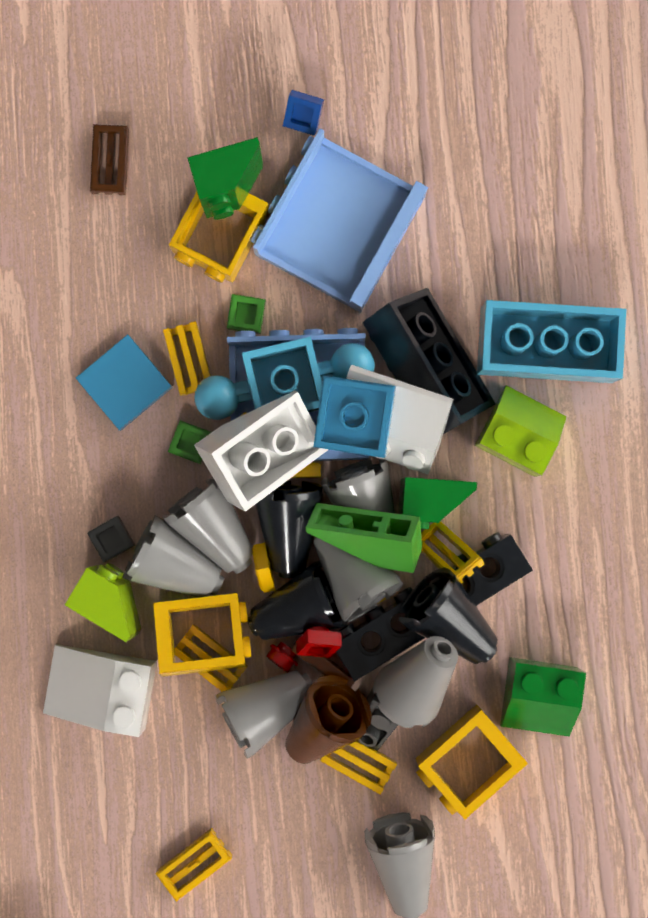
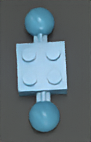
[194,337,375,420]

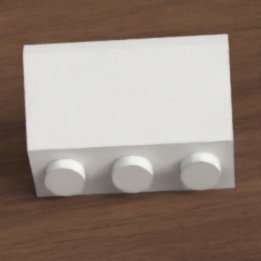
[346,365,453,475]

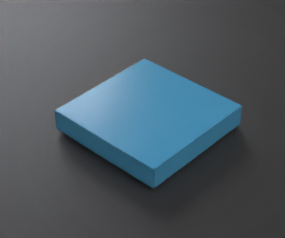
[76,335,173,431]
[313,376,396,458]

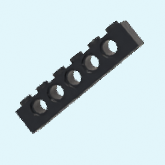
[336,532,533,682]

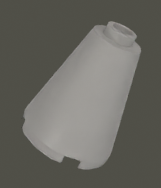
[321,458,395,513]
[162,477,253,574]
[123,515,224,597]
[313,538,403,622]
[373,636,458,728]
[215,670,313,758]
[364,812,435,918]

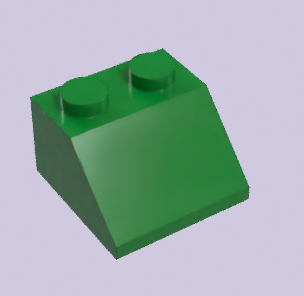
[187,137,263,220]
[398,477,477,529]
[500,657,586,737]

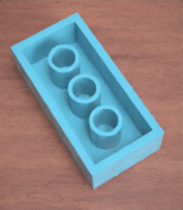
[477,300,626,383]

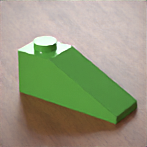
[306,503,422,573]

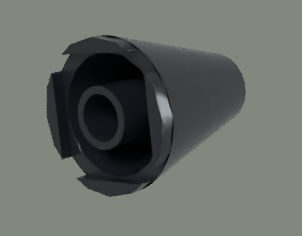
[255,481,323,578]
[248,560,348,640]
[399,567,498,664]

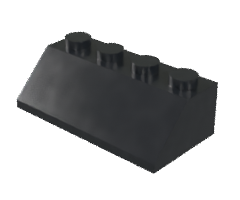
[362,288,496,434]

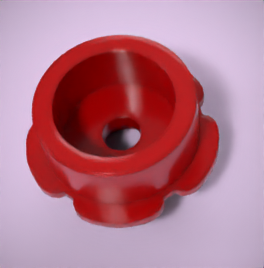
[266,642,298,673]

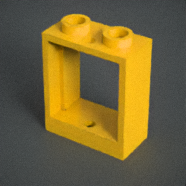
[169,191,269,283]
[153,593,252,677]
[415,704,528,820]

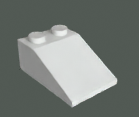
[194,391,328,511]
[43,644,157,737]

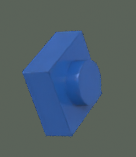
[283,90,324,136]

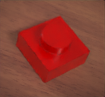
[296,626,342,658]

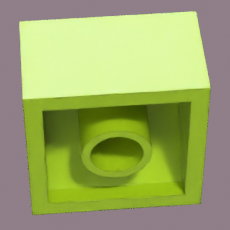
[474,385,567,477]
[65,563,142,642]

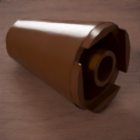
[285,675,372,764]

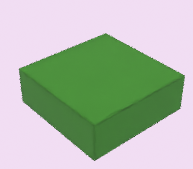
[227,294,266,334]
[168,420,212,464]

